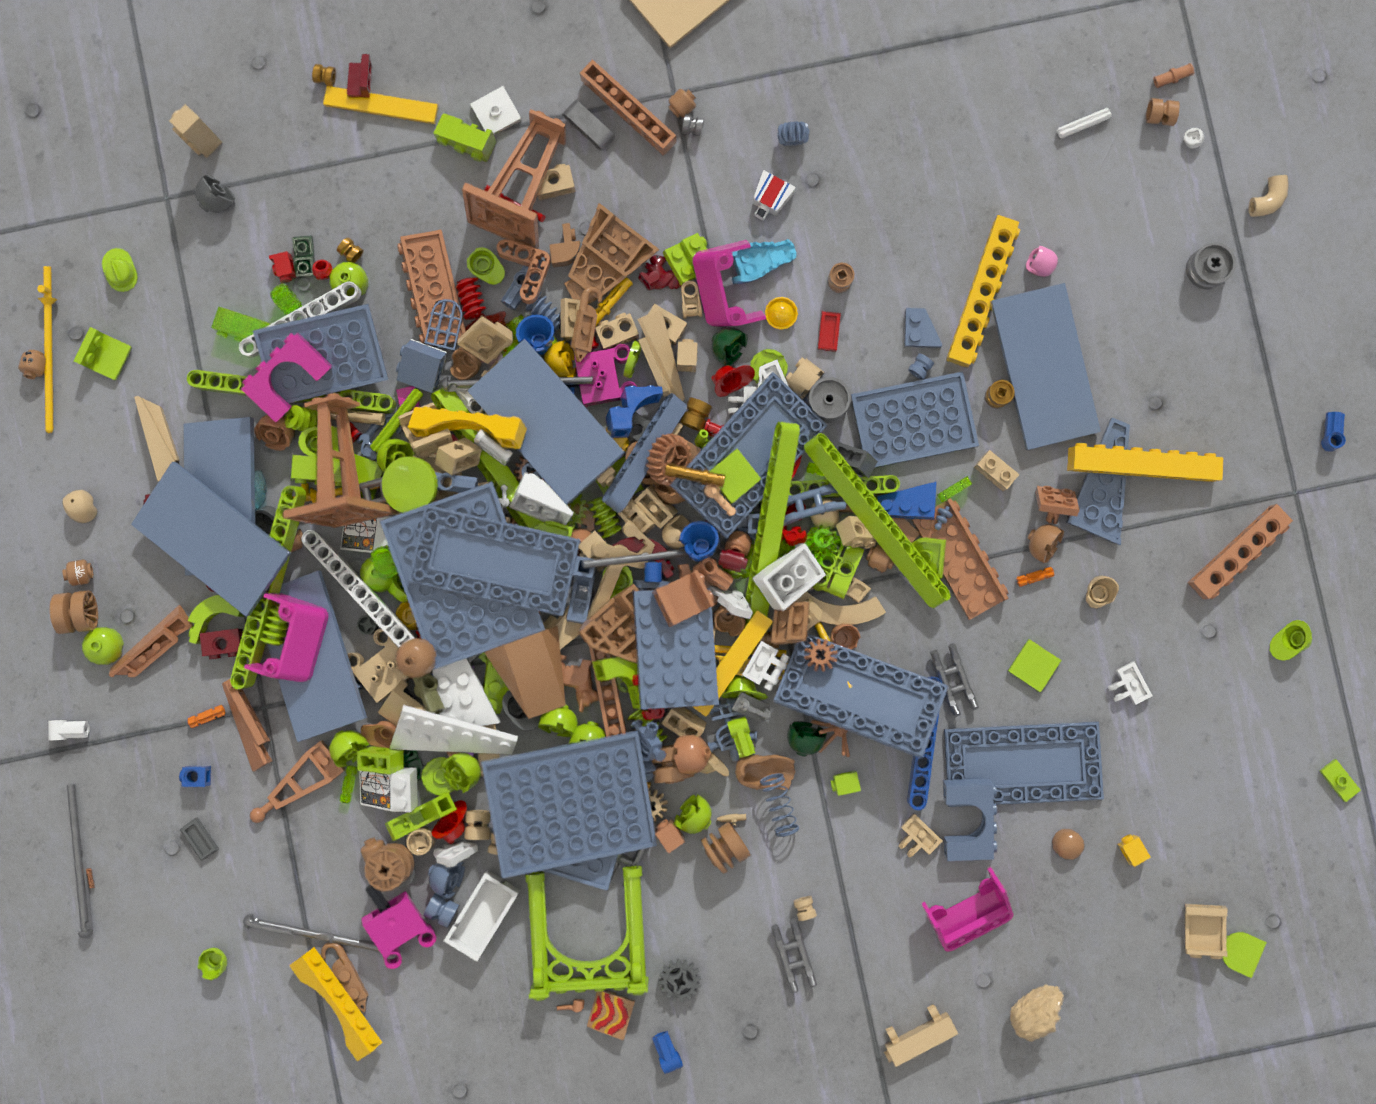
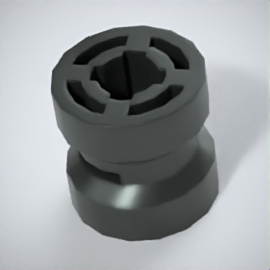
[357,615,379,635]

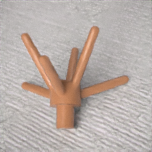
[811,720,850,757]

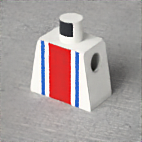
[753,170,795,220]

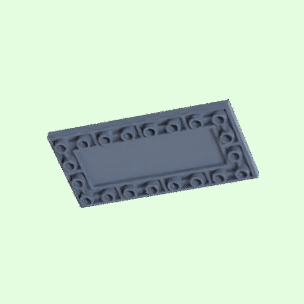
[990,283,1101,450]
[468,339,625,505]
[670,372,828,538]
[184,417,255,576]
[131,462,291,616]
[408,505,580,616]
[262,571,367,742]
[773,633,948,759]
[944,722,1104,807]

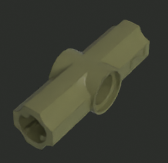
[413,673,445,714]

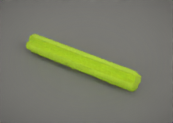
[370,388,423,453]

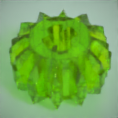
[270,283,302,315]
[806,524,839,558]
[371,545,398,579]

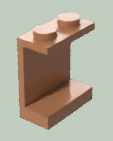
[652,570,714,627]

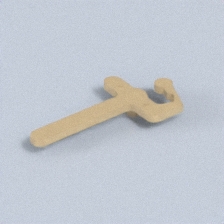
[587,522,655,619]

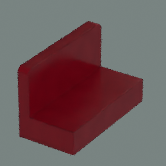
[347,54,372,98]

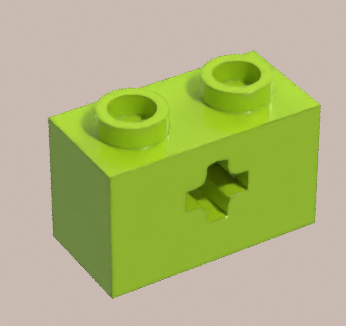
[357,746,404,775]

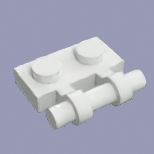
[742,641,790,691]

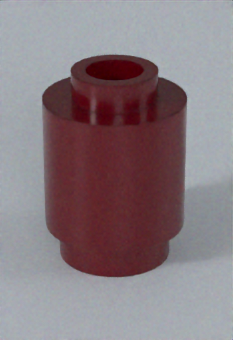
[718,549,748,573]

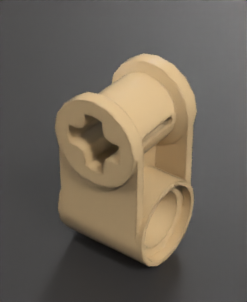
[681,281,702,319]

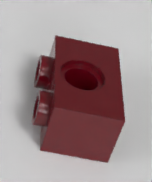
[200,628,244,660]

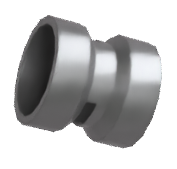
[682,114,704,137]

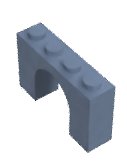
[943,778,997,861]

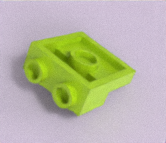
[663,233,707,285]

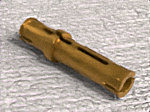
[665,463,726,487]

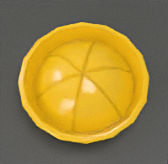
[765,297,798,330]

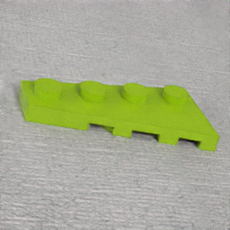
[483,642,511,714]

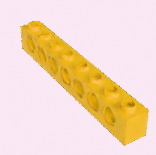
[946,215,1020,368]

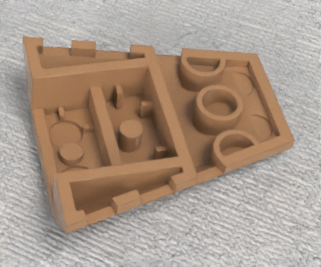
[568,203,660,299]
[484,626,565,719]

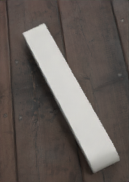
[239,282,361,358]

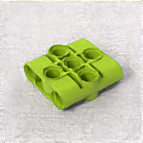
[804,527,865,599]

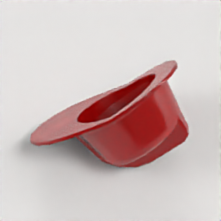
[711,365,755,397]
[432,800,467,844]

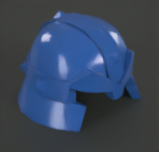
[516,315,554,355]
[679,521,719,562]

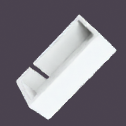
[444,870,521,961]

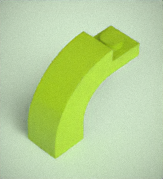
[188,595,244,644]
[592,657,640,709]
[385,792,457,841]

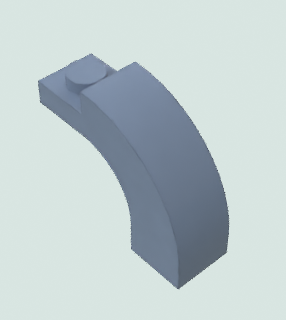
[566,556,596,624]

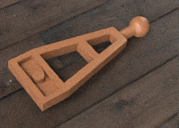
[250,740,346,823]

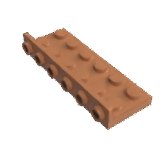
[397,230,466,347]
[912,498,1009,620]

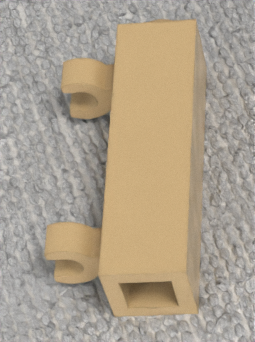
[884,1004,958,1067]

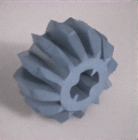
[777,121,810,146]

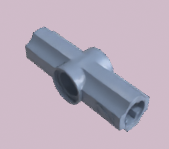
[501,259,543,310]
[435,472,478,493]

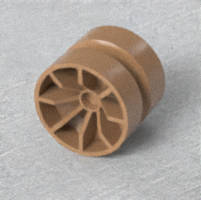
[50,590,98,634]
[651,744,695,784]

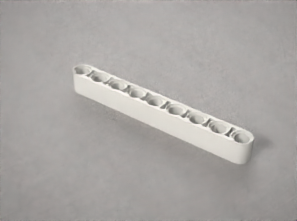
[302,530,417,647]

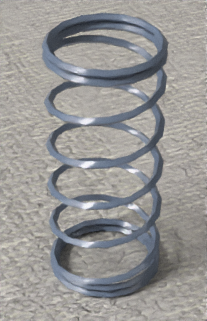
[760,773,800,837]

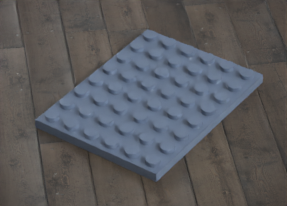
[380,482,545,670]
[481,731,657,878]

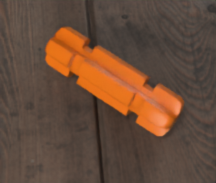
[1016,567,1054,587]
[187,705,226,728]

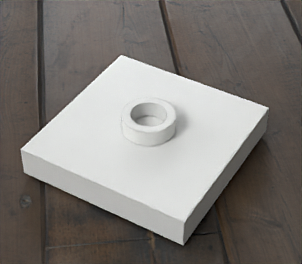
[470,86,522,135]

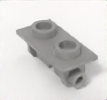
[732,692,772,722]

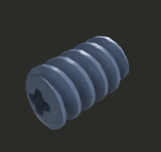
[526,291,561,332]

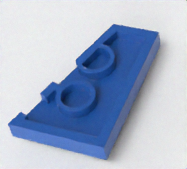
[877,481,937,520]

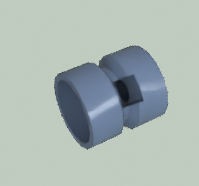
[423,893,459,928]

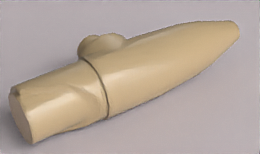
[717,814,747,825]

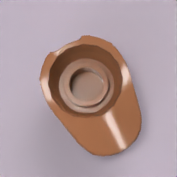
[361,721,396,748]

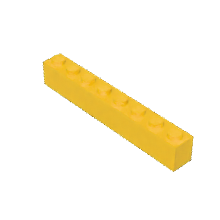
[1067,443,1223,482]

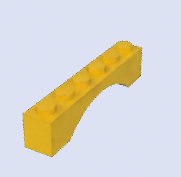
[408,407,527,449]
[289,947,382,1061]

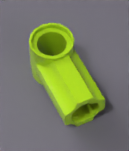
[727,716,755,758]

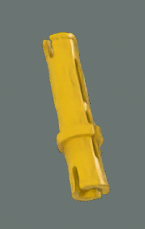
[595,277,633,327]

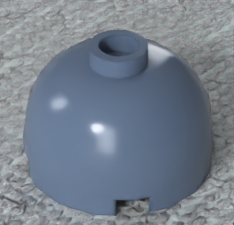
[428,861,465,899]

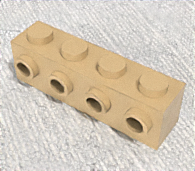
[169,104,222,158]

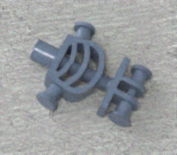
[707,697,757,761]
[631,720,666,782]

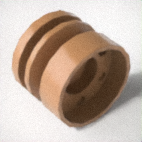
[701,821,751,874]
[364,843,414,891]

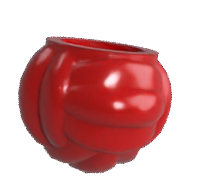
[312,260,332,280]

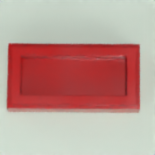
[818,311,841,352]

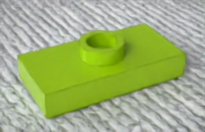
[1319,759,1361,802]

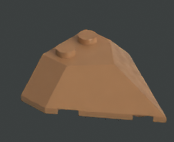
[578,584,639,664]

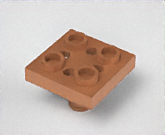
[1035,486,1079,524]

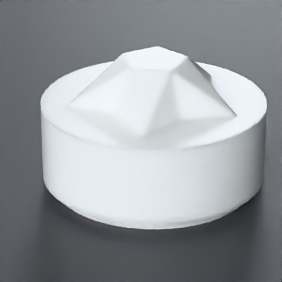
[1184,128,1204,148]

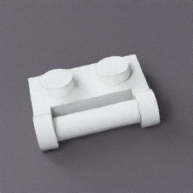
[474,429,513,466]

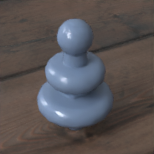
[934,506,953,530]

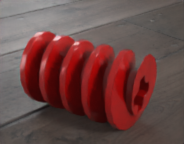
[456,277,486,320]

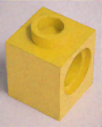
[1117,834,1151,867]

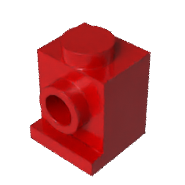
[269,251,297,283]

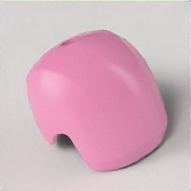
[1026,246,1058,277]

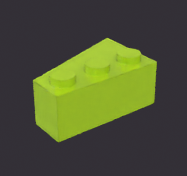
[433,113,497,162]
[290,455,342,487]

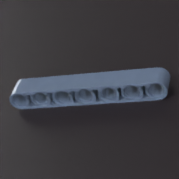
[602,393,687,513]

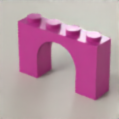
[241,333,332,422]

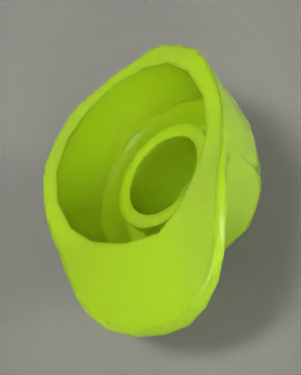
[467,247,505,285]

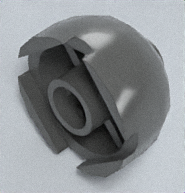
[195,175,235,213]

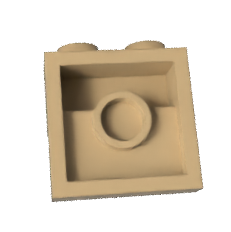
[457,316,513,364]

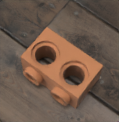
[655,819,685,854]

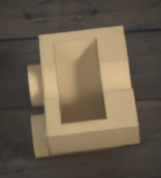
[785,357,825,400]

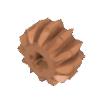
[804,639,838,672]

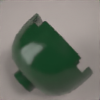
[711,327,748,366]
[787,721,827,757]

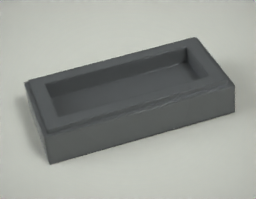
[180,817,219,861]

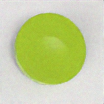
[382,457,438,513]

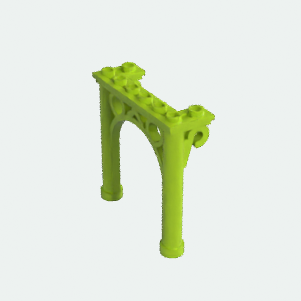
[525,866,649,1001]

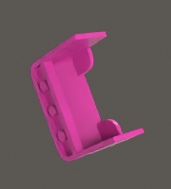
[692,240,766,327]
[244,593,329,682]
[921,867,1014,952]

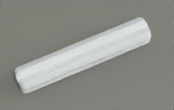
[1057,108,1111,138]

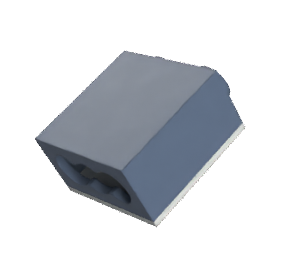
[396,339,447,393]

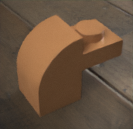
[549,223,581,268]

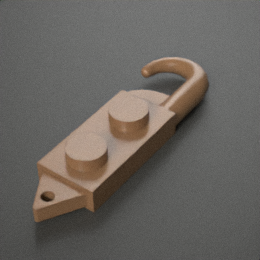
[571,287,602,362]
[321,942,368,1012]

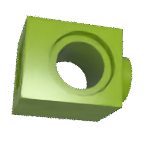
[830,770,861,796]

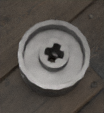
[1186,242,1236,290]
[807,377,851,423]

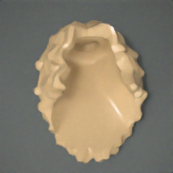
[1010,985,1064,1042]

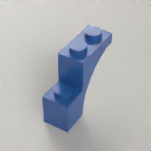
[605,385,663,438]

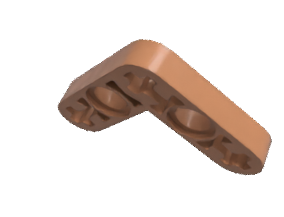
[497,239,551,304]

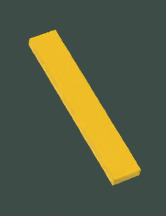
[323,86,439,124]
[693,610,773,717]

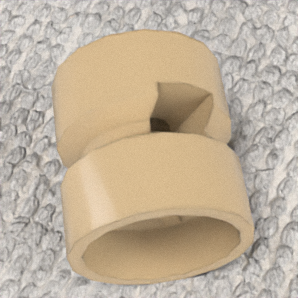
[464,810,491,840]
[407,827,436,855]

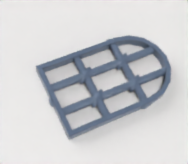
[424,299,462,351]

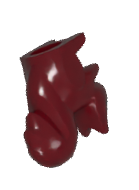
[638,255,682,291]

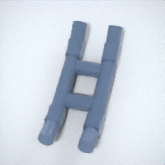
[783,485,846,526]

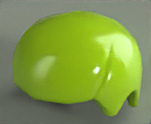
[197,947,228,980]

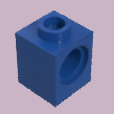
[179,766,211,787]

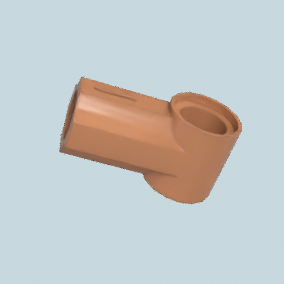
[693,558,734,591]

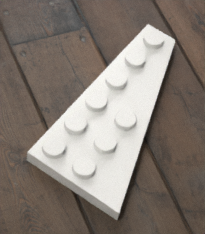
[433,658,500,726]
[390,705,518,754]

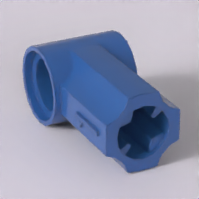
[1321,412,1346,452]
[644,562,662,582]
[652,1031,683,1074]

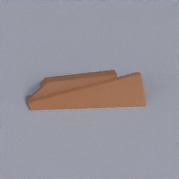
[109,605,193,677]
[222,679,272,771]

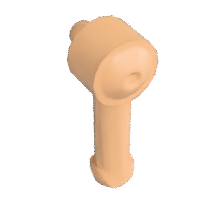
[703,484,736,516]

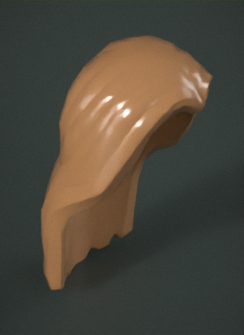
[735,754,795,790]

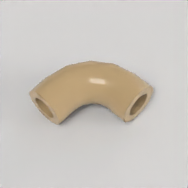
[1249,175,1288,217]

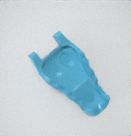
[732,239,796,284]

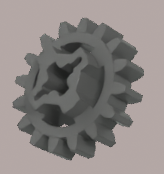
[659,958,701,1003]

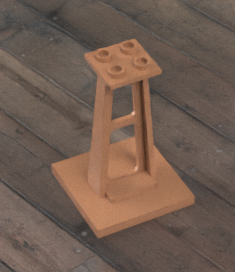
[462,109,566,249]
[283,393,396,528]

